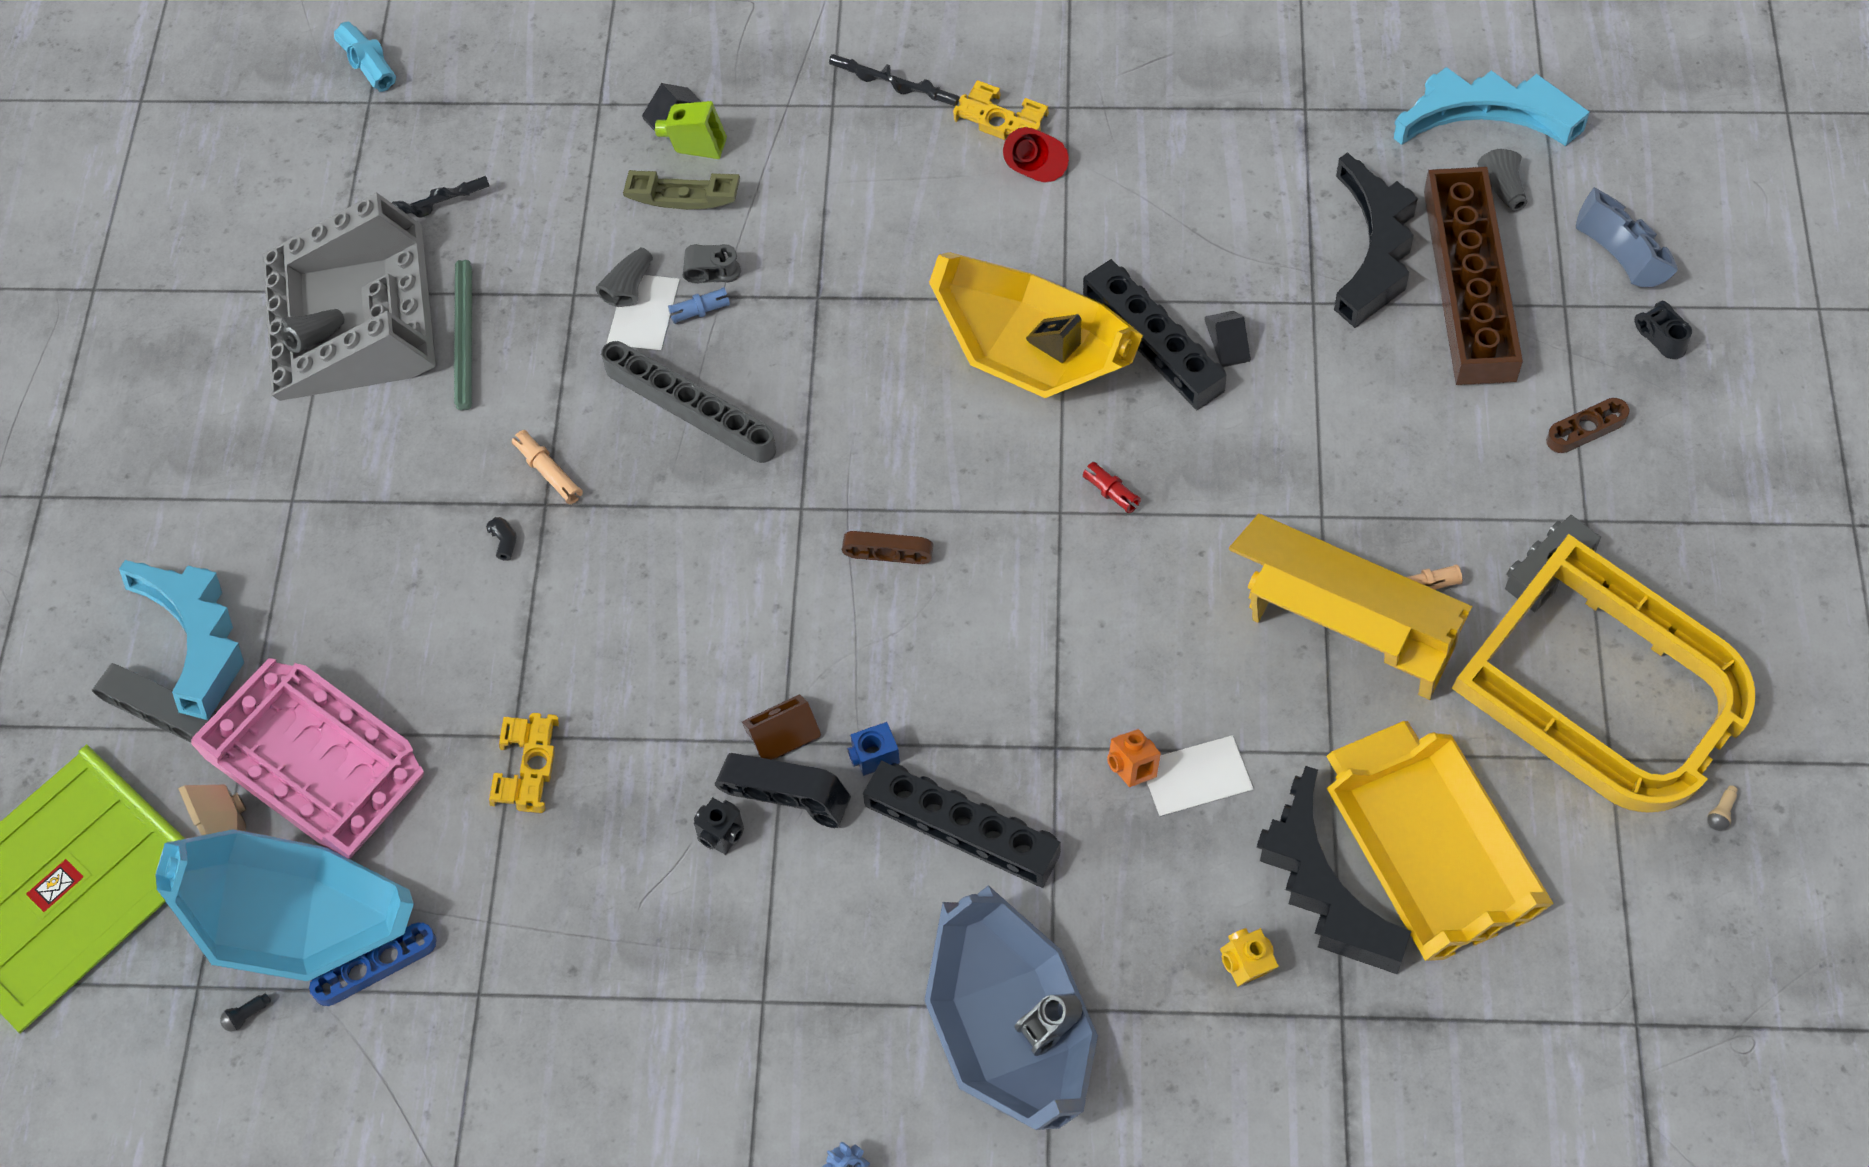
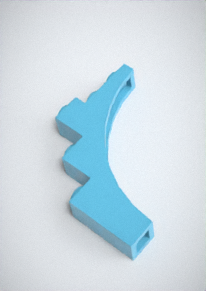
[1393,67,1590,146]
[119,560,244,720]

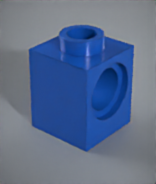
[847,722,900,776]

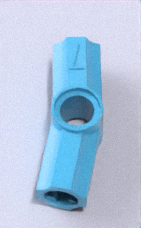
[334,21,396,92]

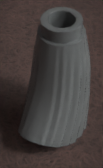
[1477,149,1528,211]
[596,247,653,307]
[281,309,345,353]

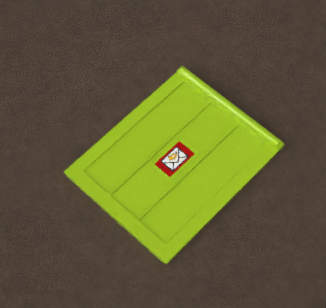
[0,744,185,1034]

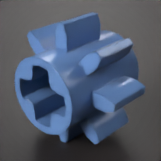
[822,1142,870,1167]

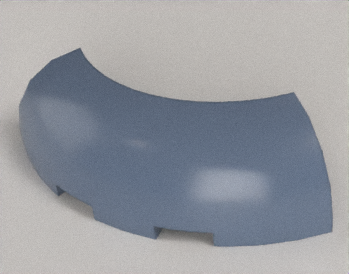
[1576,187,1678,287]

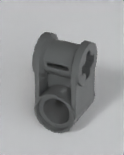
[683,244,741,284]
[1014,993,1082,1056]

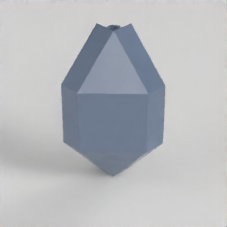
[924,885,1098,1130]

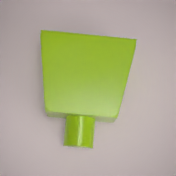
[655,101,727,159]

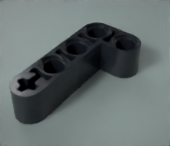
[715,753,851,828]

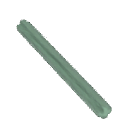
[454,259,472,410]

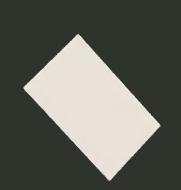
[607,275,680,350]
[1147,735,1254,816]

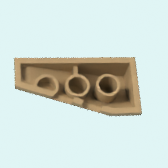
[178,784,246,835]

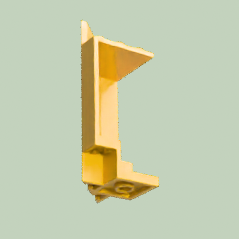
[1229,513,1473,700]

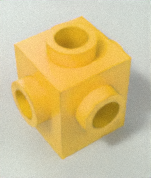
[1220,928,1279,987]

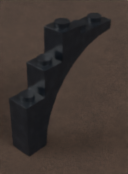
[1334,152,1418,328]
[1256,766,1411,974]

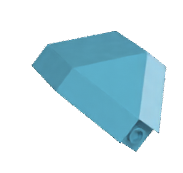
[155,829,414,981]

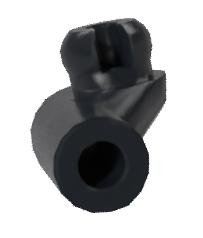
[486,517,517,561]

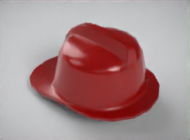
[1003,127,1069,182]

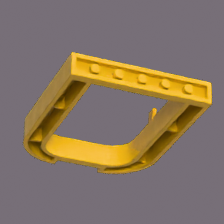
[1451,534,1755,813]

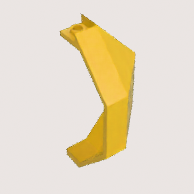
[929,252,1143,398]

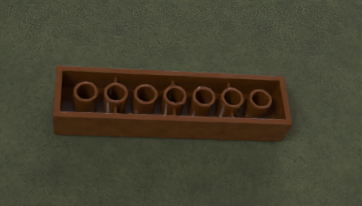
[1424,167,1523,385]

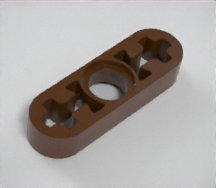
[1546,398,1630,453]
[841,531,934,564]

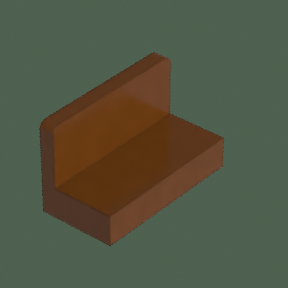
[741,694,821,760]

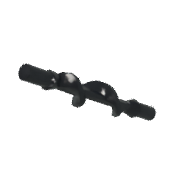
[829,54,960,106]
[392,176,490,218]

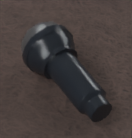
[220,993,271,1032]

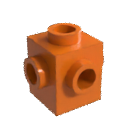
[1107,729,1161,787]

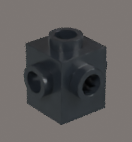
[694,797,744,855]

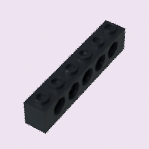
[1083,259,1227,411]
[863,760,1061,888]

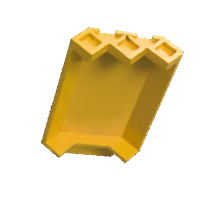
[1326,721,1554,961]

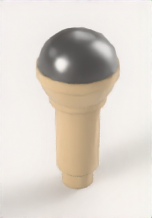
[1707,785,1738,831]

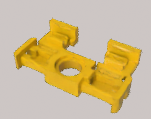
[953,80,1049,140]
[489,713,559,813]

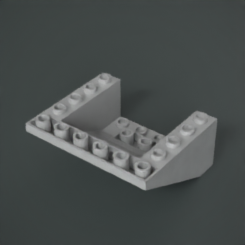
[263,192,436,401]

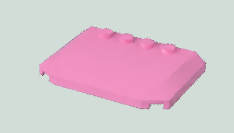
[191,658,424,859]

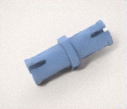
[668,287,730,324]

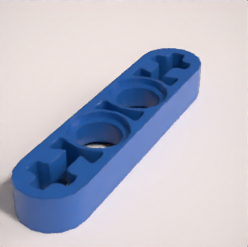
[309,922,437,1006]

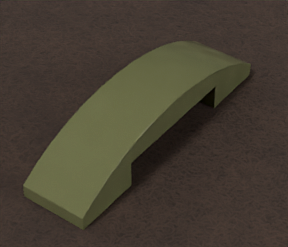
[623,170,740,210]

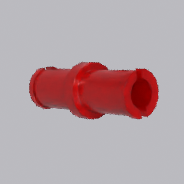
[1083,462,1141,513]

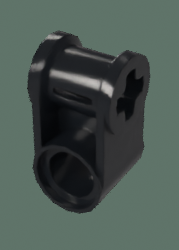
[1634,300,1692,359]

